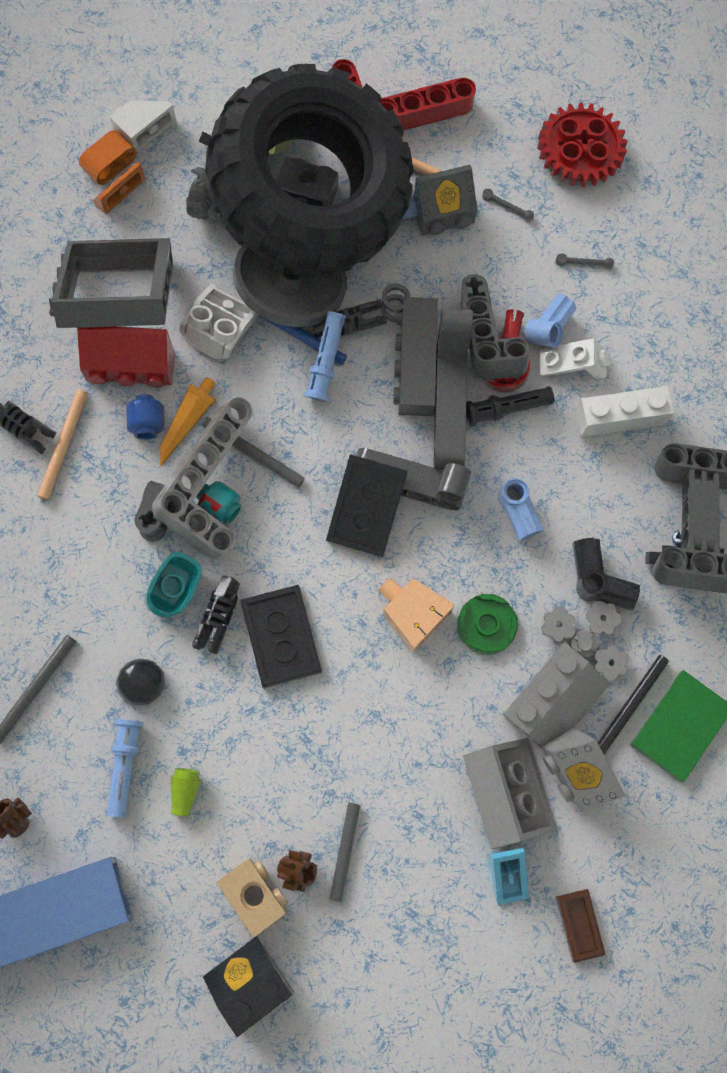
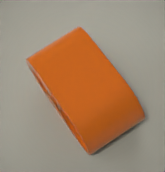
[79,130,137,185]

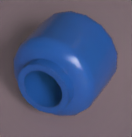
[126,394,165,440]

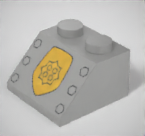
[542,728,625,808]

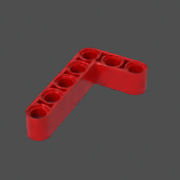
[332,59,476,130]

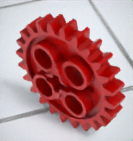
[537,102,628,187]

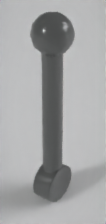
[482,189,534,221]
[556,253,614,269]

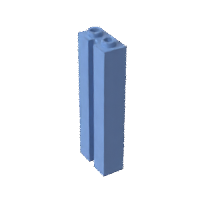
[0,857,134,968]

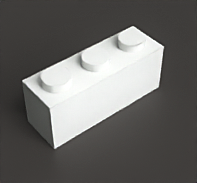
[575,386,674,438]

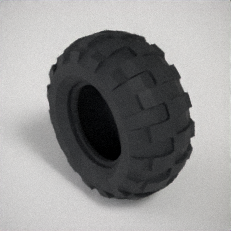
[205,64,414,276]

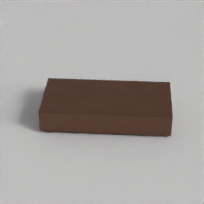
[555,889,606,963]

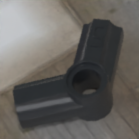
[572,537,640,611]

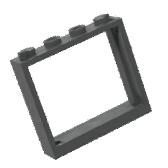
[49,238,173,328]

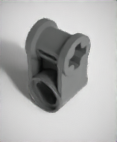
[134,481,175,542]

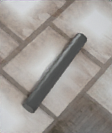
[329,803,361,902]

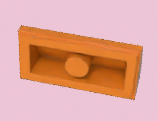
[93,161,145,214]

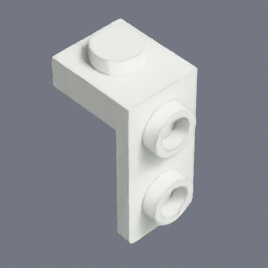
[540,338,610,379]

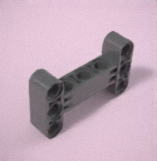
[652,443,727,594]

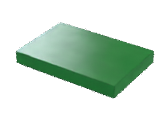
[630,670,727,783]

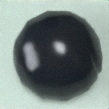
[116,658,165,705]

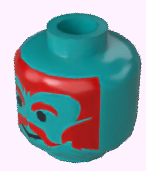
[196,481,242,524]

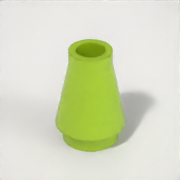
[170,768,202,817]

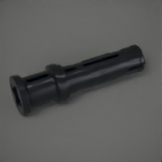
[466,386,555,427]

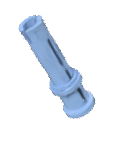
[303,311,346,402]
[106,719,143,818]

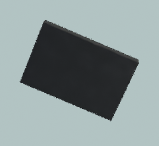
[326,454,408,557]
[240,584,322,689]

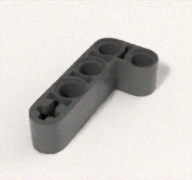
[461,274,530,380]
[356,448,471,511]

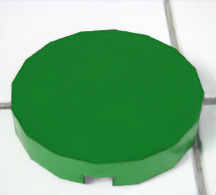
[457,594,518,655]

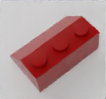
[77,326,175,388]

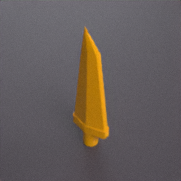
[160,377,216,467]

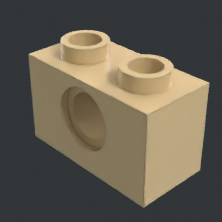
[216,858,288,938]

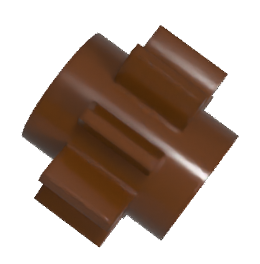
[0,797,32,839]
[277,850,317,892]

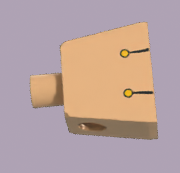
[378,578,454,653]

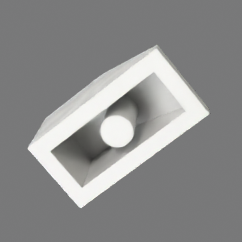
[110,100,176,152]

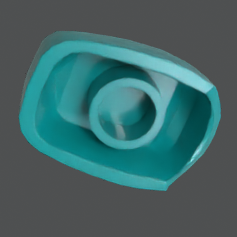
[145,552,202,617]

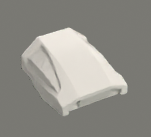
[179,283,258,359]

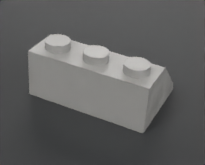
[503,642,610,748]
[463,738,557,849]

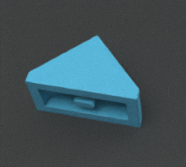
[486,848,529,905]

